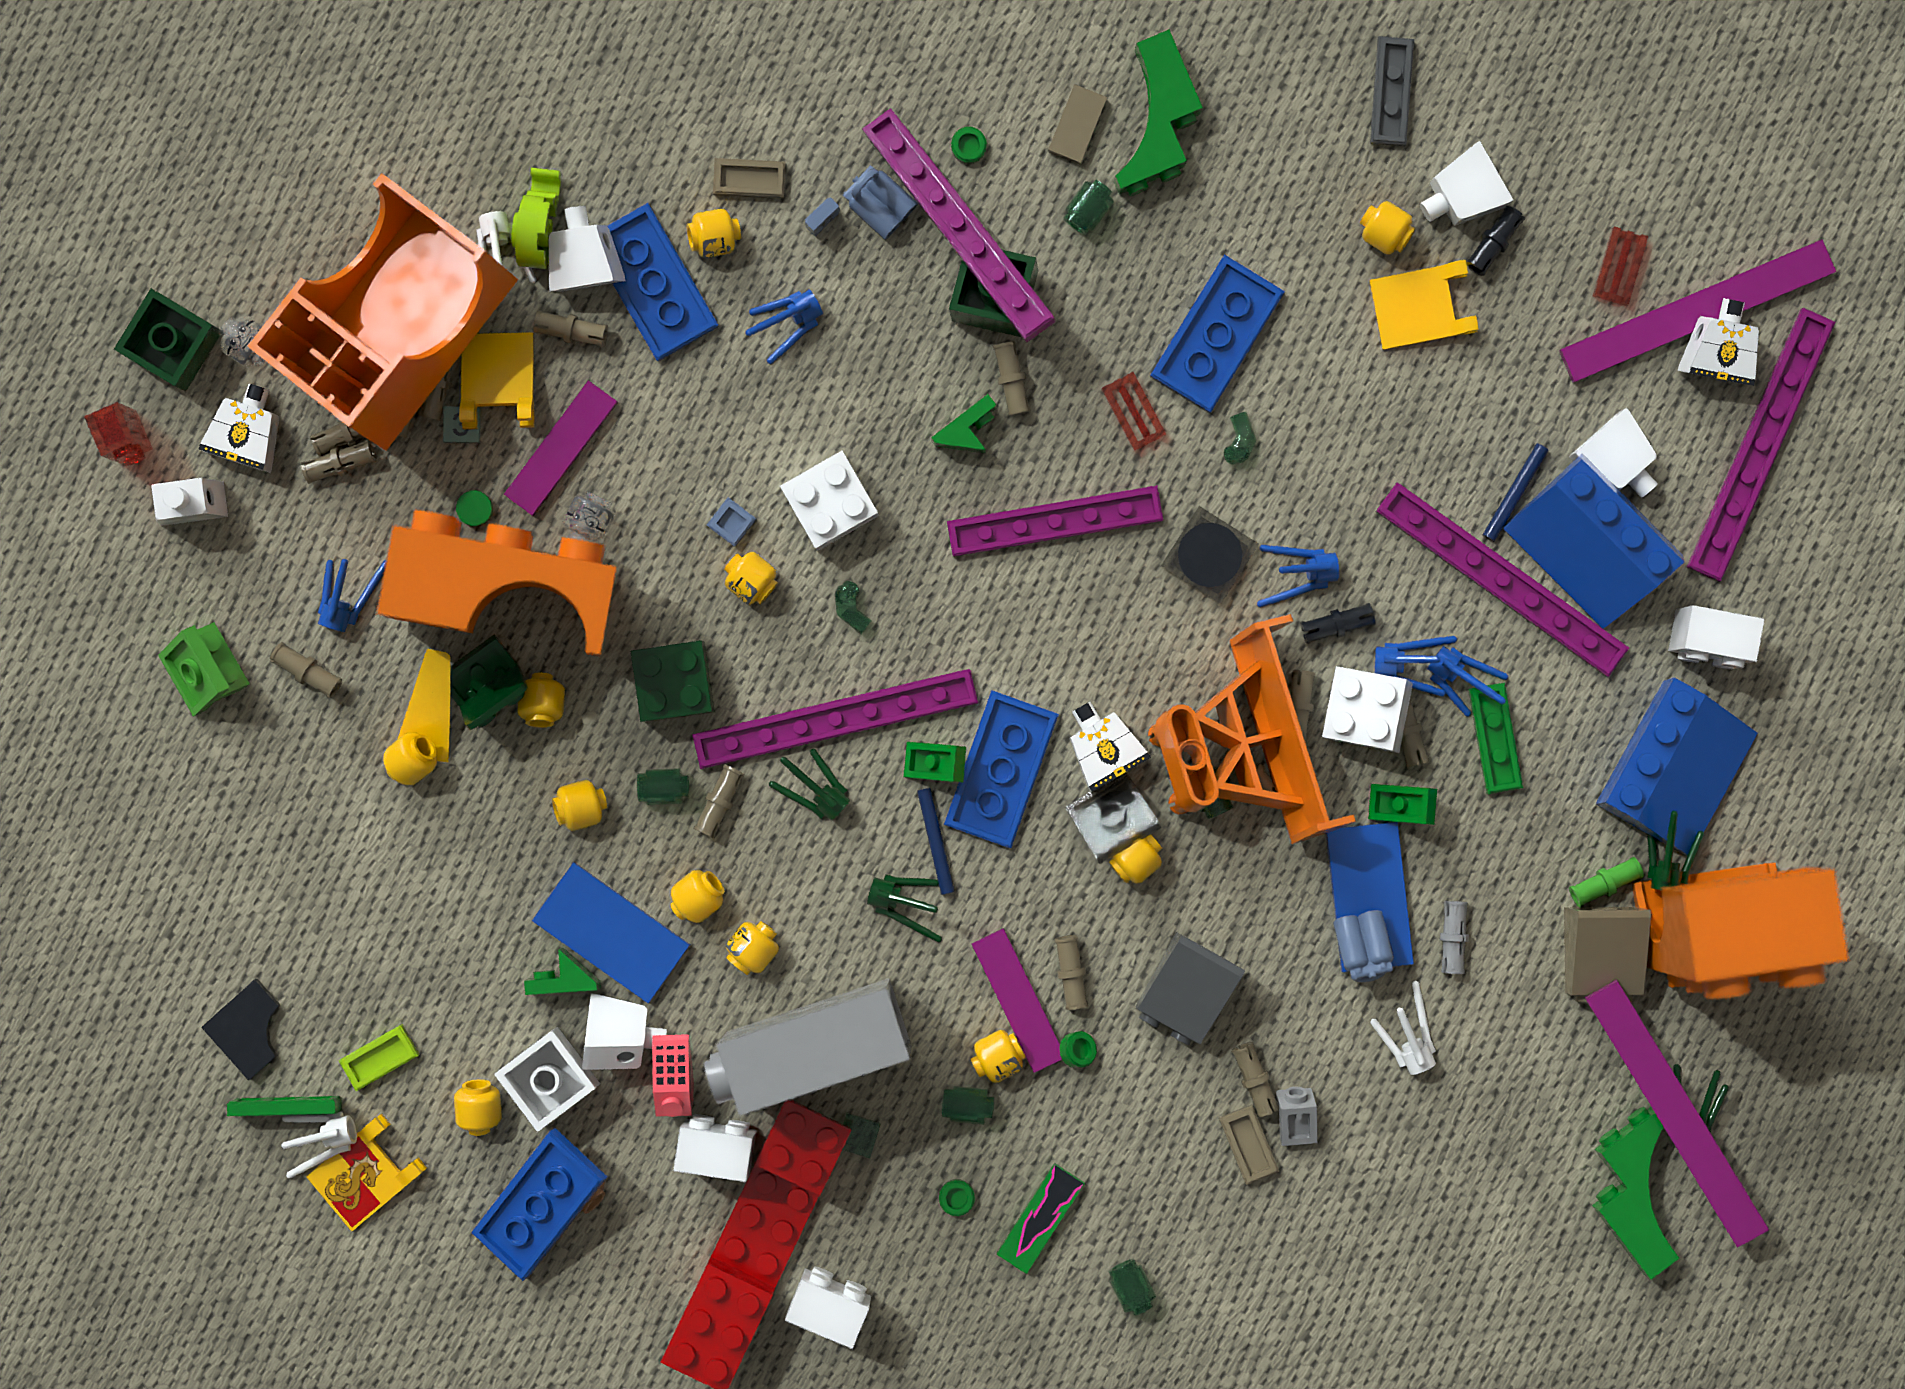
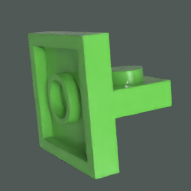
[158,622,250,717]

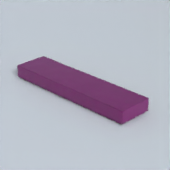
[504,380,618,516]
[971,928,1062,1073]

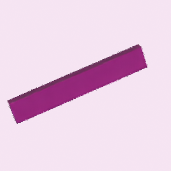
[947,485,1163,557]

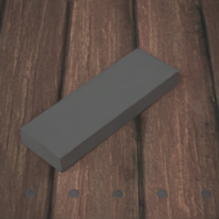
[1370,36,1414,146]

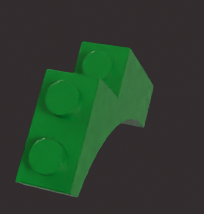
[1114,29,1203,196]
[1592,1107,1679,1280]

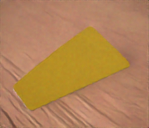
[398,649,450,762]

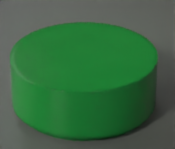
[951,127,987,164]
[456,490,493,527]
[1060,1031,1097,1068]
[939,1179,975,1216]

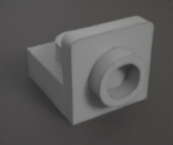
[1276,1087,1318,1146]

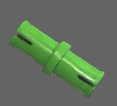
[1569,857,1644,908]

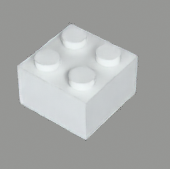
[780,451,879,551]
[1668,606,1764,669]
[1322,666,1413,753]
[494,1027,600,1132]
[673,1114,757,1182]
[785,1266,871,1348]

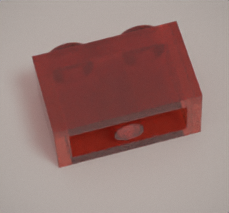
[84,402,153,466]

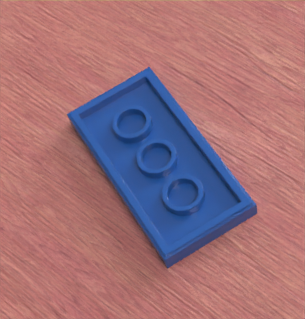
[607,203,719,362]
[1150,254,1285,413]
[944,690,1059,848]
[1326,822,1414,972]
[532,862,691,1003]
[471,1128,607,1281]

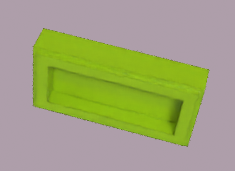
[338,1024,420,1091]

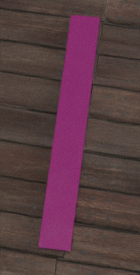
[862,108,1056,343]
[1559,239,1836,383]
[1687,308,1835,582]
[1375,482,1629,677]
[692,669,978,769]
[1585,979,1769,1248]

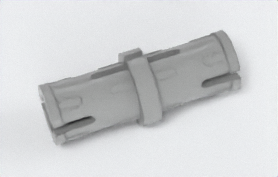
[1440,901,1469,974]

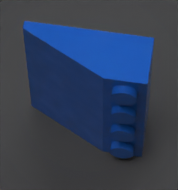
[1503,453,1684,629]
[1596,677,1758,856]

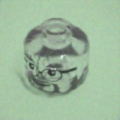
[219,315,266,368]
[562,491,615,543]

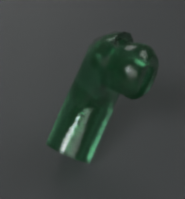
[1223,412,1256,465]
[834,581,872,634]

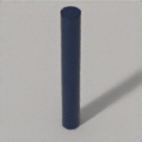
[1482,443,1549,542]
[917,787,955,895]

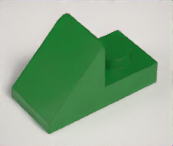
[931,394,997,453]
[904,742,966,783]
[1368,784,1437,825]
[524,948,601,995]

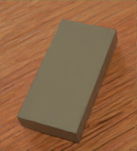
[1048,84,1107,165]
[713,158,786,199]
[1219,1104,1279,1185]

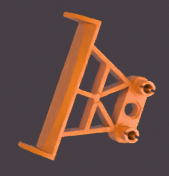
[1148,614,1356,844]

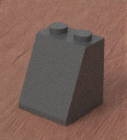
[1135,932,1245,1046]

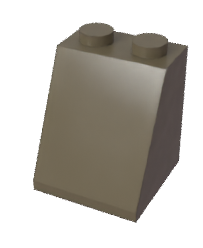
[1564,907,1651,1002]

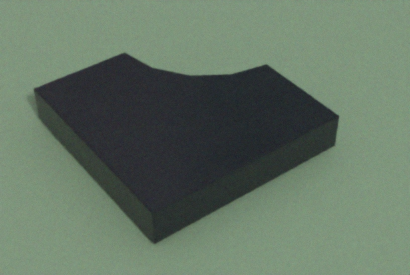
[201,979,280,1081]

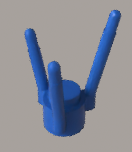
[745,290,823,364]
[1257,545,1339,607]
[318,559,387,632]
[1374,636,1457,697]
[1427,646,1508,717]

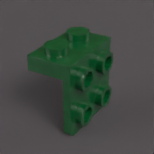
[450,634,528,730]

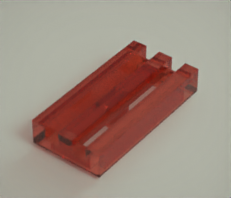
[1592,226,1648,306]
[1101,372,1166,452]

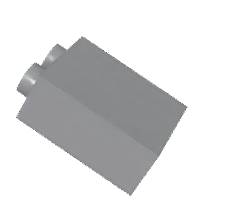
[704,978,912,1116]

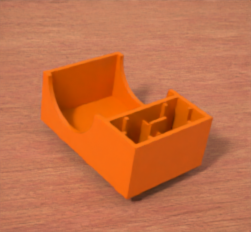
[247,173,518,451]
[377,510,616,657]
[1632,862,1848,998]

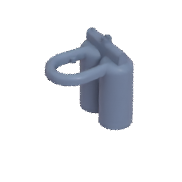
[843,165,918,240]
[1333,910,1394,982]

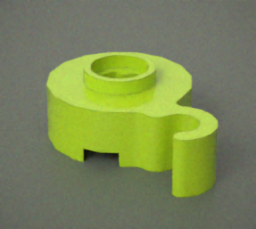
[511,168,561,269]

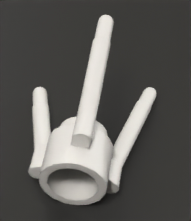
[476,211,536,283]
[1370,981,1436,1075]
[281,1111,357,1178]

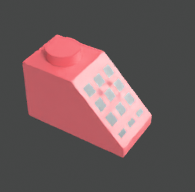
[652,1035,694,1117]

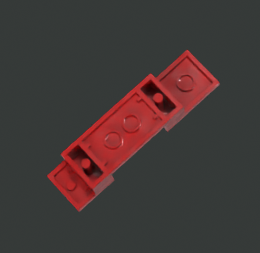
[660,1099,852,1389]

